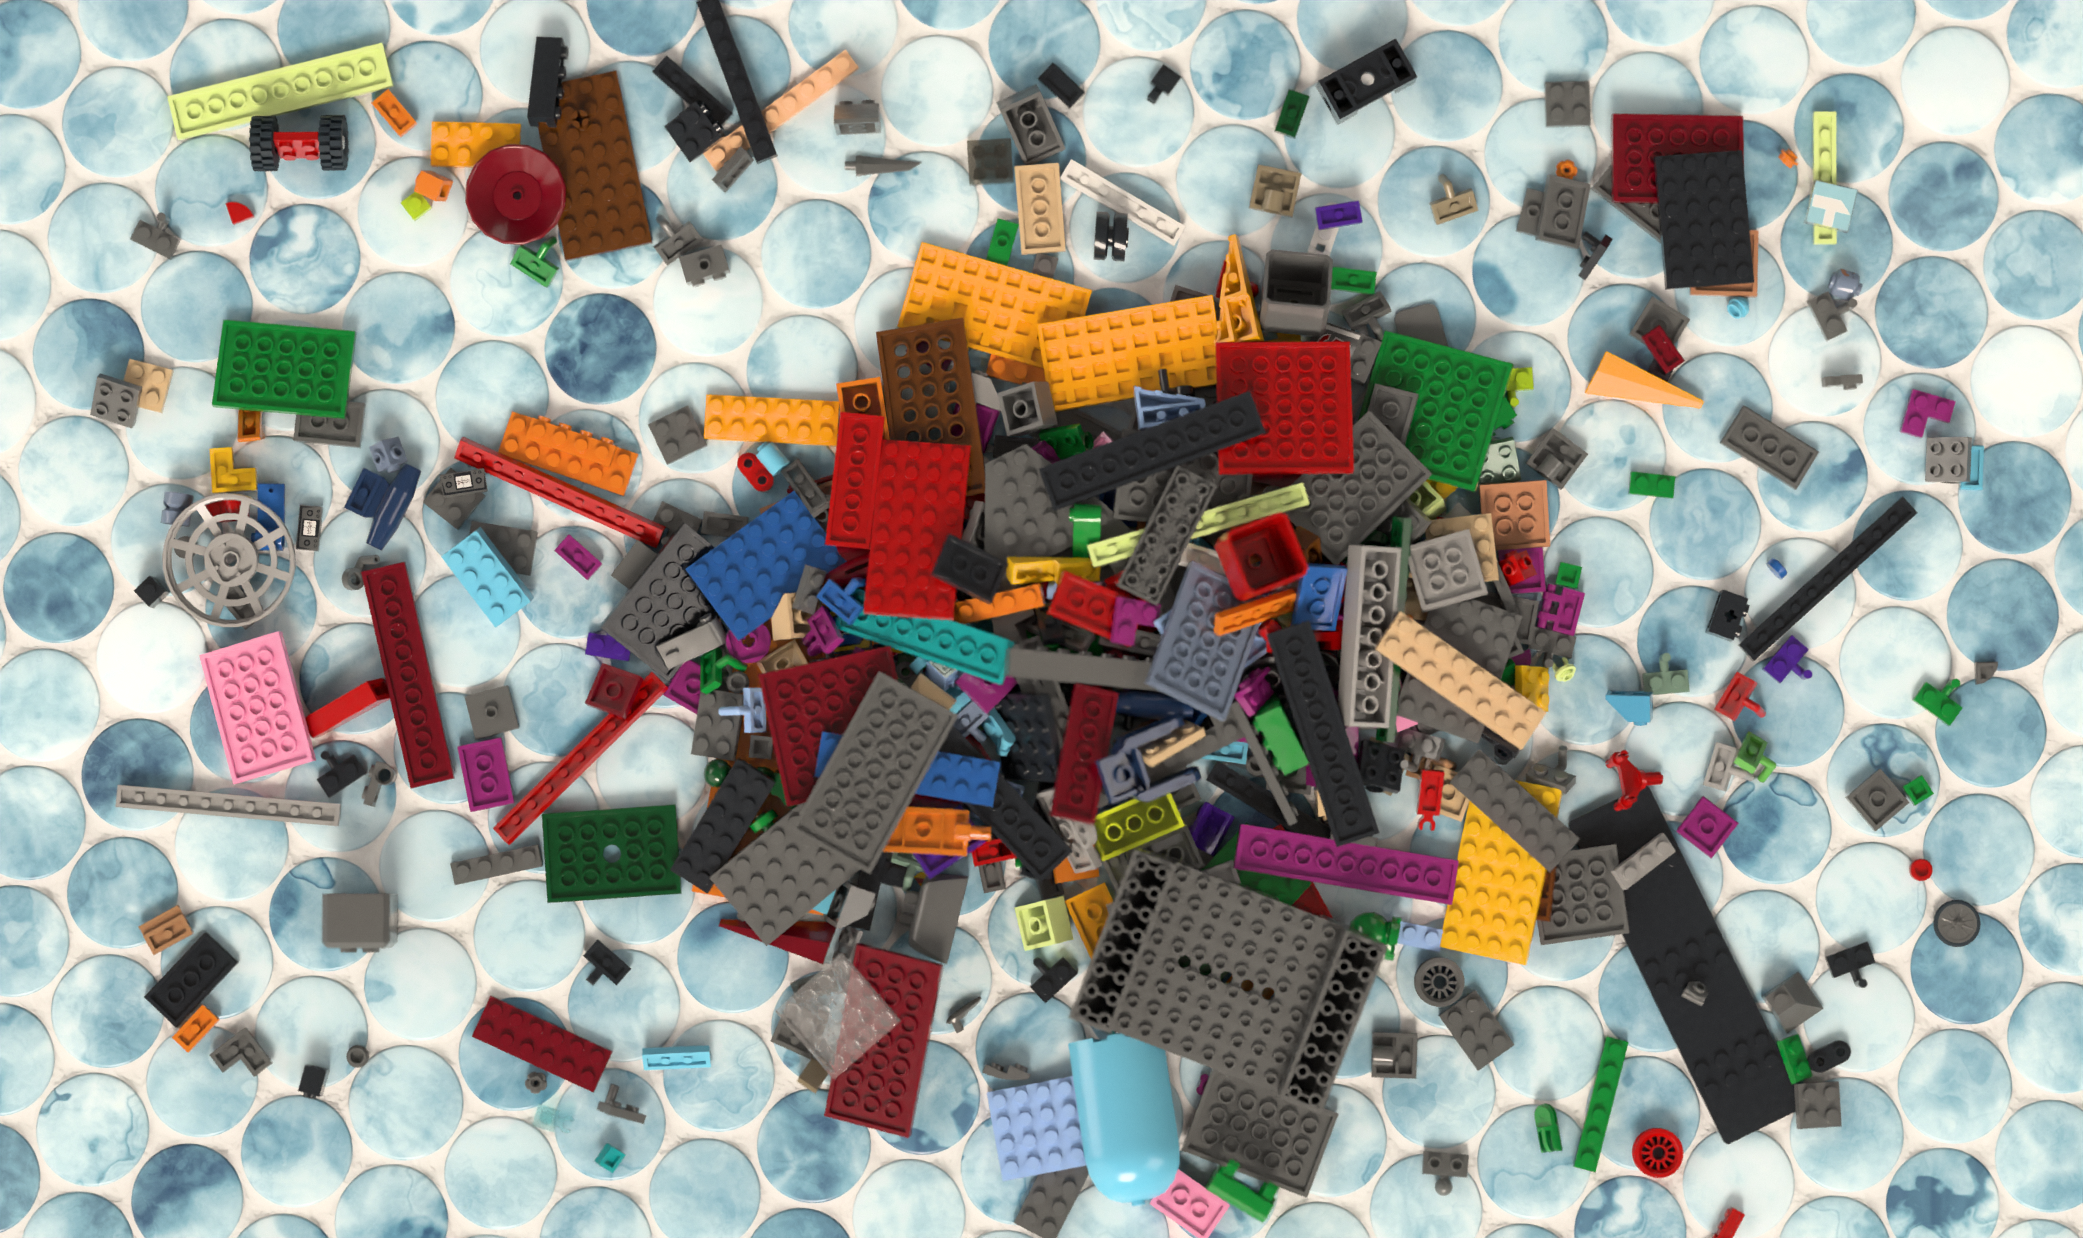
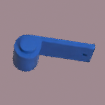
[251,483,285,551]

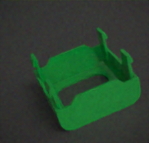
[1205,1158,1280,1223]

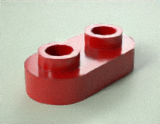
[737,452,774,492]

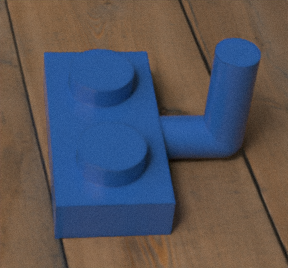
[816,578,867,625]

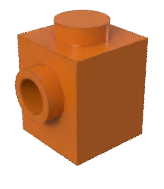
[414,170,453,202]

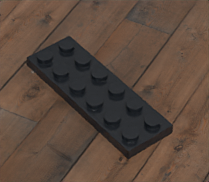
[670,758,777,894]

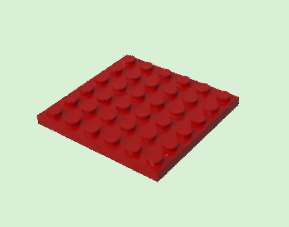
[1215,342,1354,475]

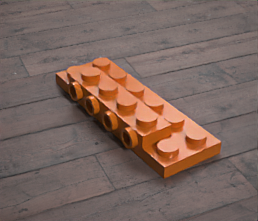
[498,411,639,496]

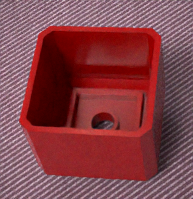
[1214,512,1308,602]

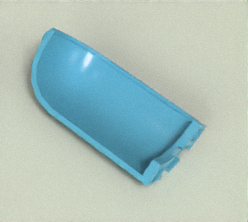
[1068,1033,1179,1206]

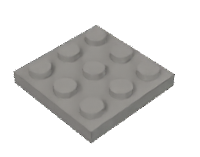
[1408,529,1488,612]

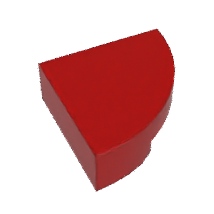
[225,202,255,225]

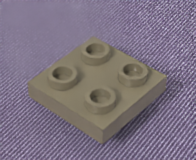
[1249,164,1302,218]

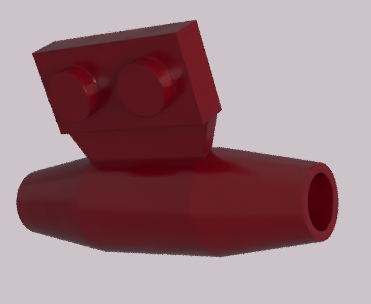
[825,546,870,589]

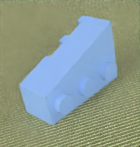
[1134,386,1205,431]

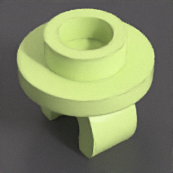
[1552,657,1576,682]

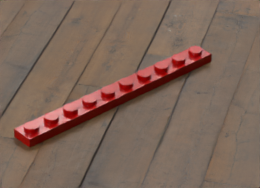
[454,437,665,548]
[493,672,669,845]

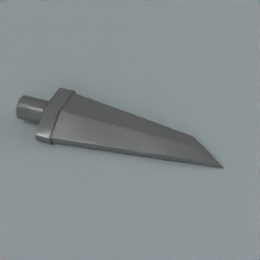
[845,155,921,176]

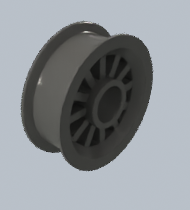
[1414,957,1465,1007]

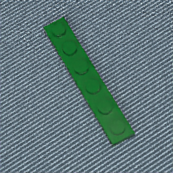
[1573,1036,1629,1173]

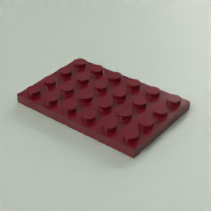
[1611,114,1744,203]

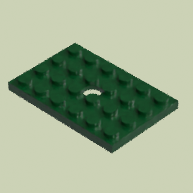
[542,804,682,903]

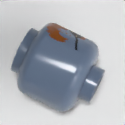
[1828,269,1863,301]

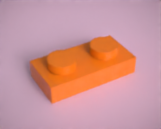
[372,89,418,138]
[172,1004,220,1053]

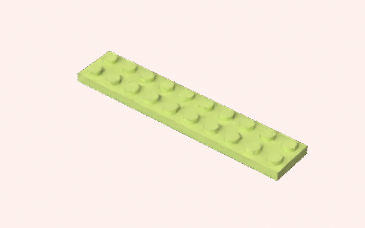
[167,43,394,140]

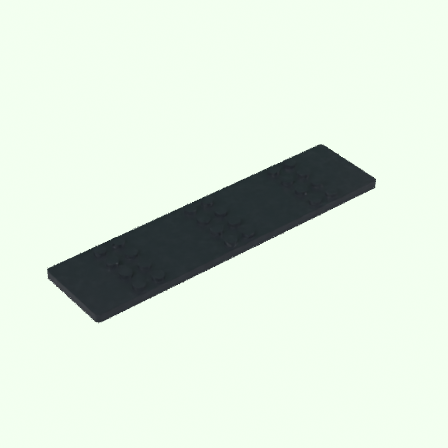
[1568,786,1796,1144]

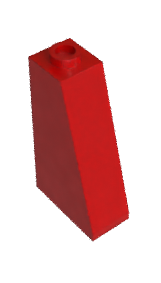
[305,677,390,739]

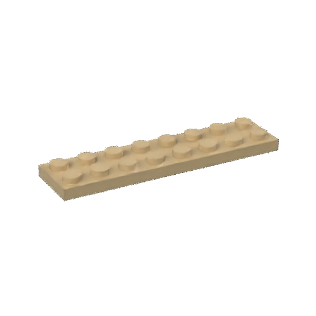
[1374,612,1547,750]

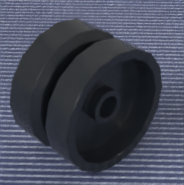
[1093,212,1129,262]

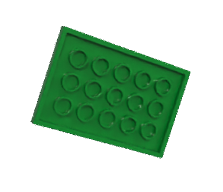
[212,320,357,419]

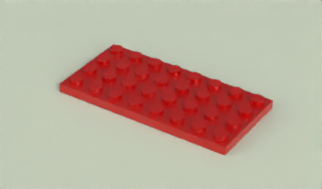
[863,440,971,621]

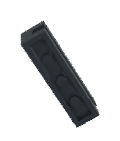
[527,36,569,127]

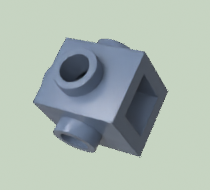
[369,436,407,473]

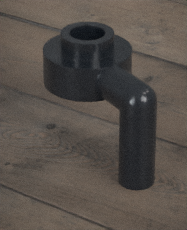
[1158,369,1195,397]

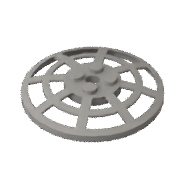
[162,494,296,627]

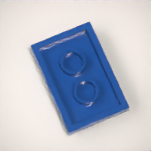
[1291,563,1347,631]

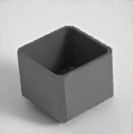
[1259,249,1333,337]
[322,894,398,953]

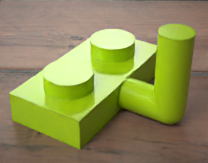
[1506,367,1534,408]

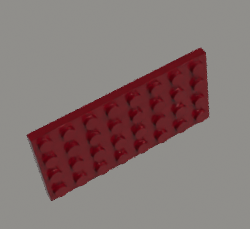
[824,943,944,1138]

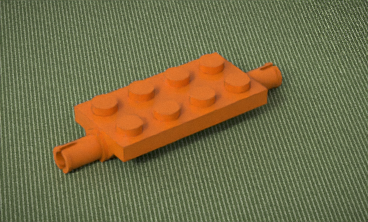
[883,807,991,856]

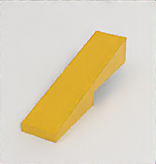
[1006,557,1101,585]

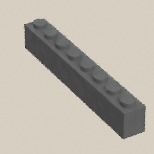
[1004,645,1162,692]

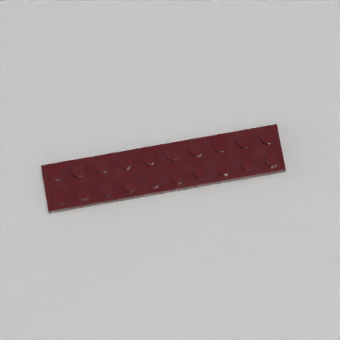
[361,562,455,789]

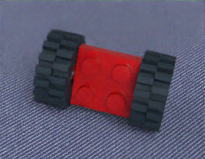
[249,115,349,172]

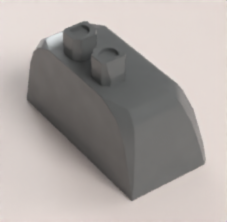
[899,874,969,964]

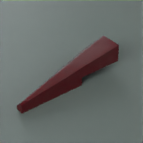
[719,919,837,964]

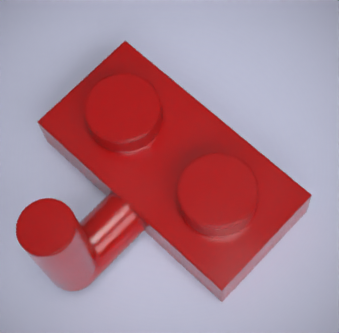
[1714,672,1766,722]

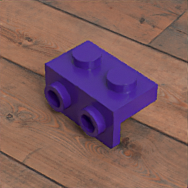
[1189,802,1235,856]

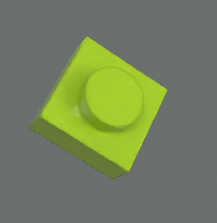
[400,192,432,221]

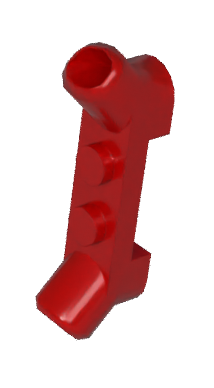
[1258,619,1343,652]

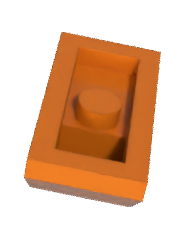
[238,410,265,442]

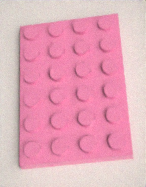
[199,631,316,784]

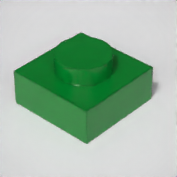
[1555,562,1582,589]
[1902,775,1934,806]

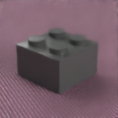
[998,381,1058,436]

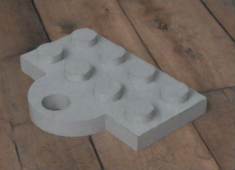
[1035,787,1103,874]

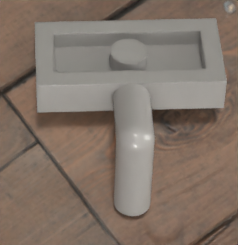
[1703,742,1755,792]

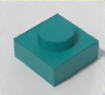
[594,1143,626,1173]

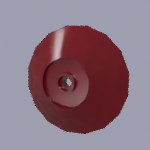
[465,144,566,245]

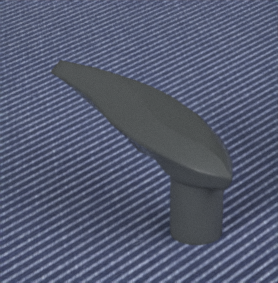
[946,997,982,1033]

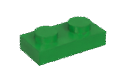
[1331,267,1377,295]
[1628,471,1676,499]
[1777,1034,1813,1084]

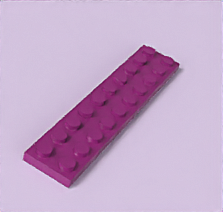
[1233,824,1459,905]

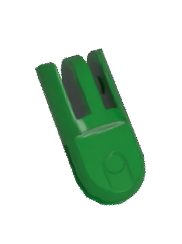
[1534,1103,1563,1153]

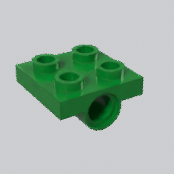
[1039,423,1094,460]

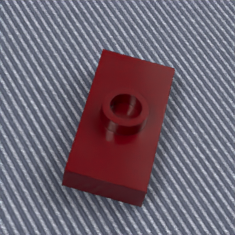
[1641,324,1685,374]

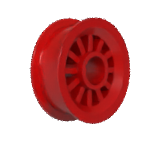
[1632,1128,1684,1178]

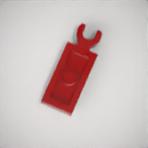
[1416,769,1445,831]

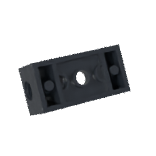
[1316,38,1417,125]

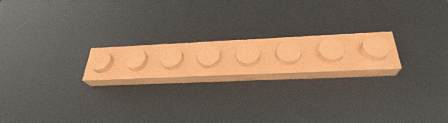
[703,50,859,172]

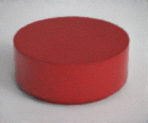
[1909,859,1933,881]

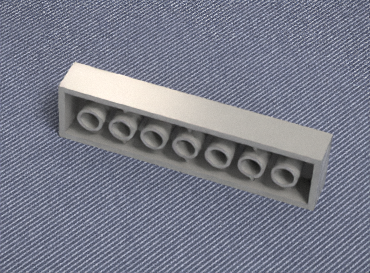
[1338,545,1401,728]

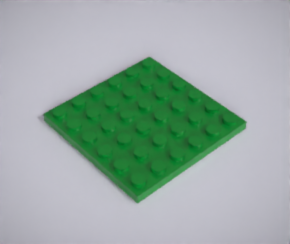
[1357,331,1514,492]

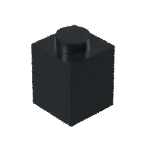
[134,575,170,608]
[298,1064,330,1100]

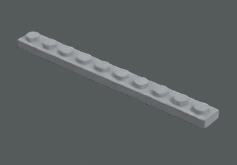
[115,785,341,826]

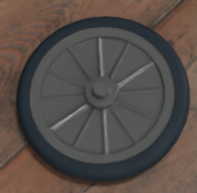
[1933,900,1981,947]

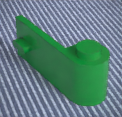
[1069,504,1102,558]

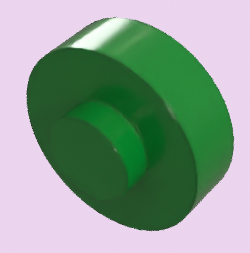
[750,809,778,833]

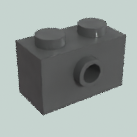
[679,245,730,287]

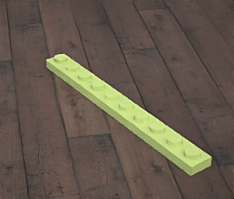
[1087,483,1309,568]

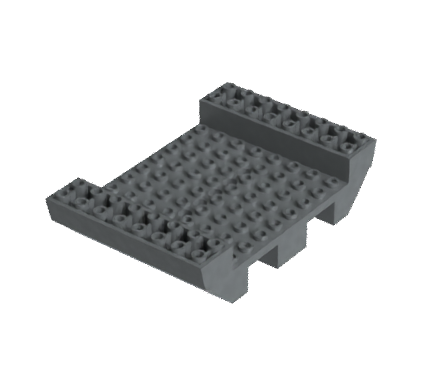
[1069,848,1388,1114]

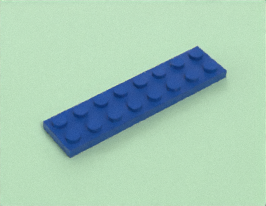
[815,732,1000,807]

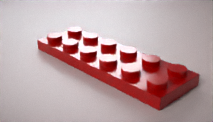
[825,412,885,550]

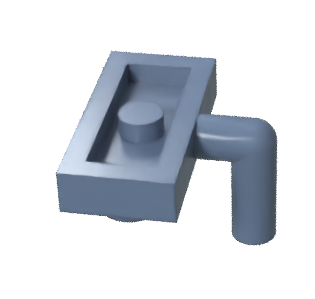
[953,701,990,743]

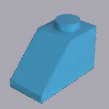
[1605,690,1653,726]

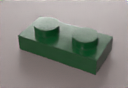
[1274,89,1310,139]

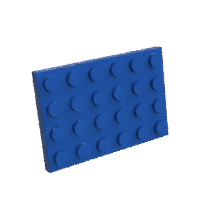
[686,491,846,642]

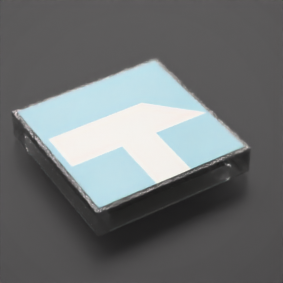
[1804,179,1858,233]

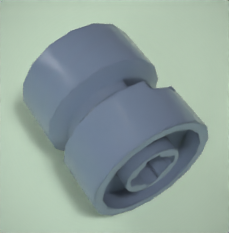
[160,492,194,527]

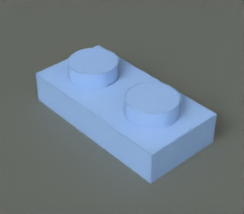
[1397,921,1443,952]

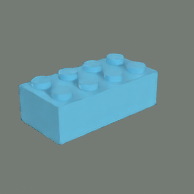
[441,527,535,628]

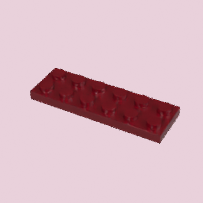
[1049,683,1119,825]
[472,996,613,1093]

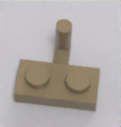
[1429,174,1479,225]

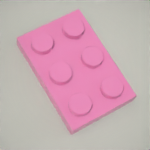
[1149,1169,1230,1238]

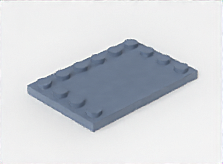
[1145,561,1264,721]

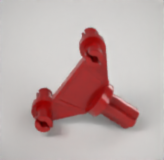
[1605,750,1663,811]

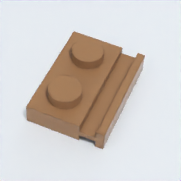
[138,905,194,955]

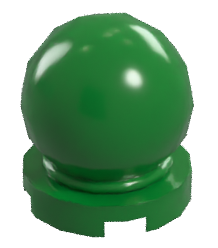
[1349,912,1402,961]

